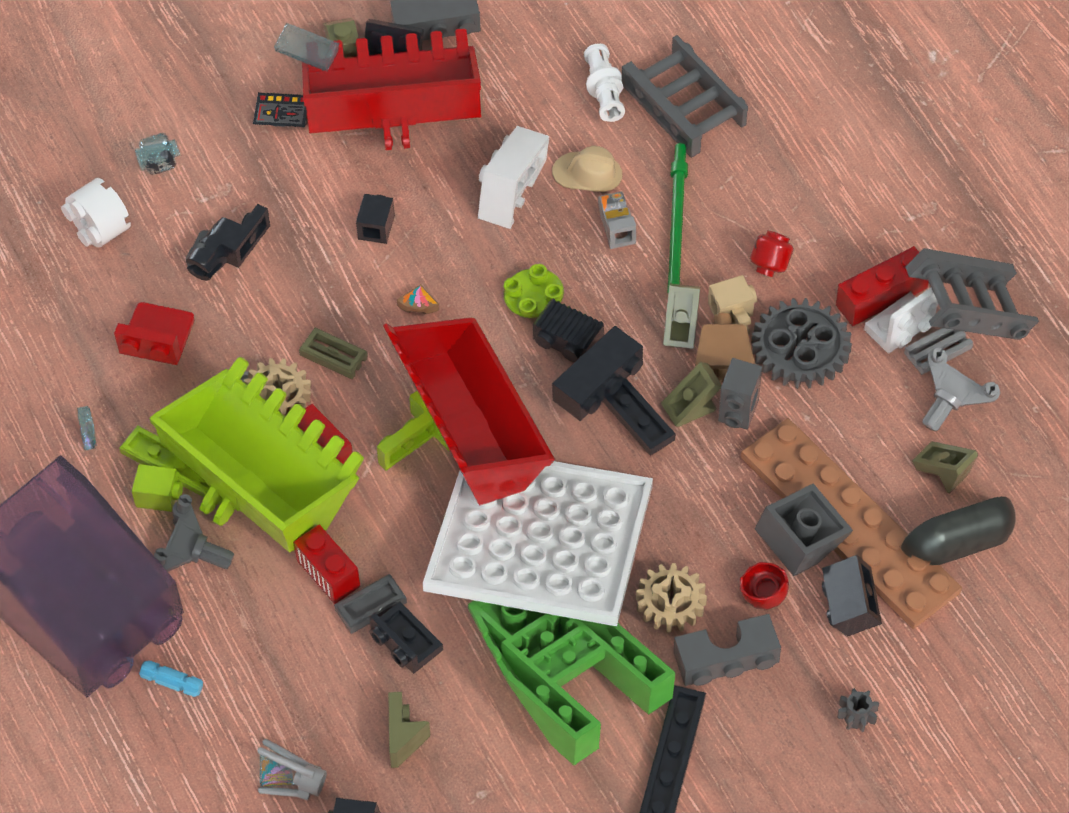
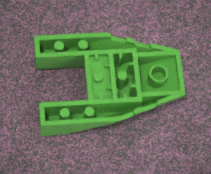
[468,601,676,765]

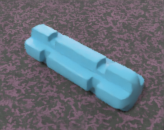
[139,660,203,697]

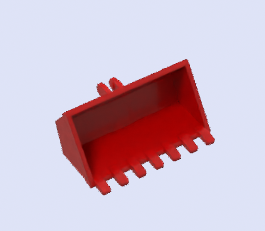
[302,29,481,150]
[383,317,555,506]

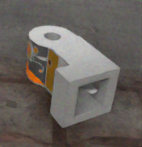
[598,191,636,249]

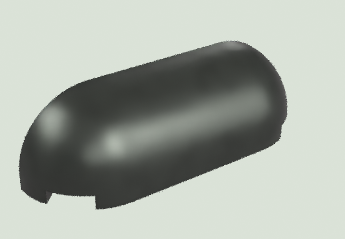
[901,496,1016,565]

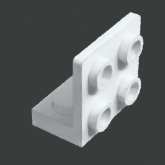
[864,288,938,354]

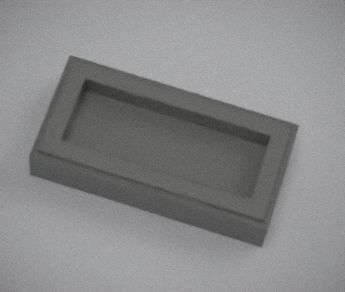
[334,574,407,634]

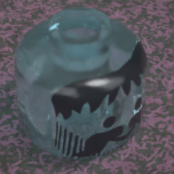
[135,133,181,175]

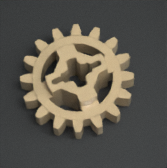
[244,358,311,416]
[636,563,707,632]

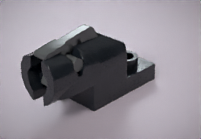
[186,204,270,281]

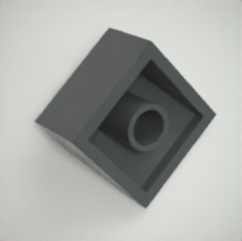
[755,483,853,576]

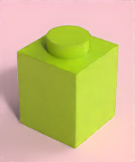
[132,464,183,512]

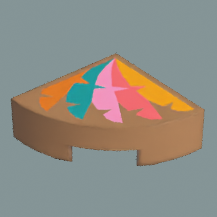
[397,284,439,314]

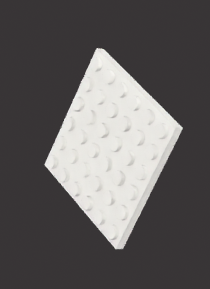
[423,461,653,626]

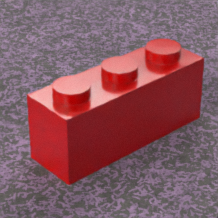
[836,246,929,327]

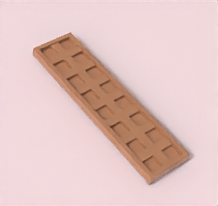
[741,418,962,630]

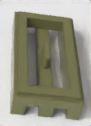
[299,327,368,379]

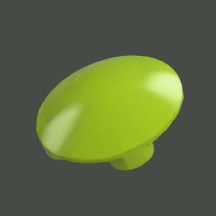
[503,264,564,318]

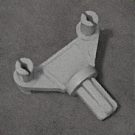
[922,348,1000,431]

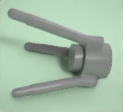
[257,739,327,801]

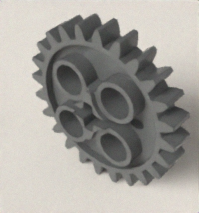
[751,298,852,389]

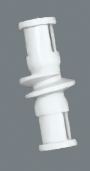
[584,44,625,122]

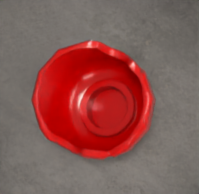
[740,562,789,610]

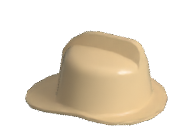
[552,146,622,192]

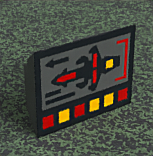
[253,92,307,127]

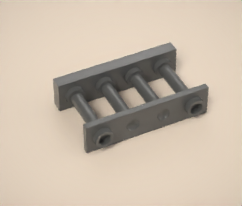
[622,35,748,158]
[905,248,1039,340]

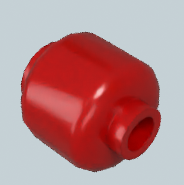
[750,230,794,277]

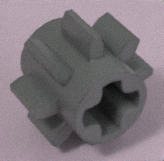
[837,688,879,732]

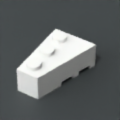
[478,126,549,229]

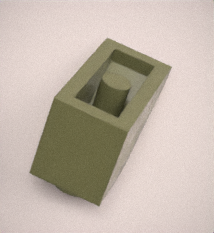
[323,18,359,59]

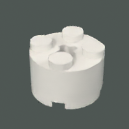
[61,178,131,248]

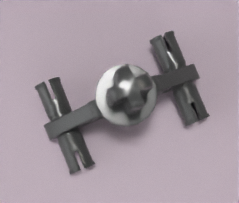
[148,494,234,580]

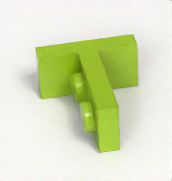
[377,391,450,471]

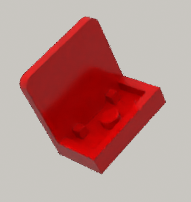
[114,302,195,365]

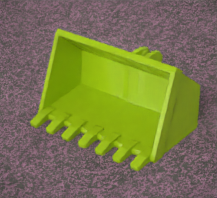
[149,357,364,553]

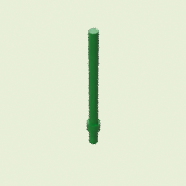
[667,143,688,294]

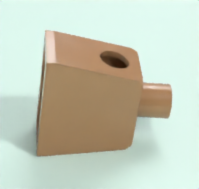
[695,313,755,382]

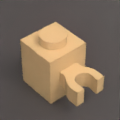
[708,275,757,334]

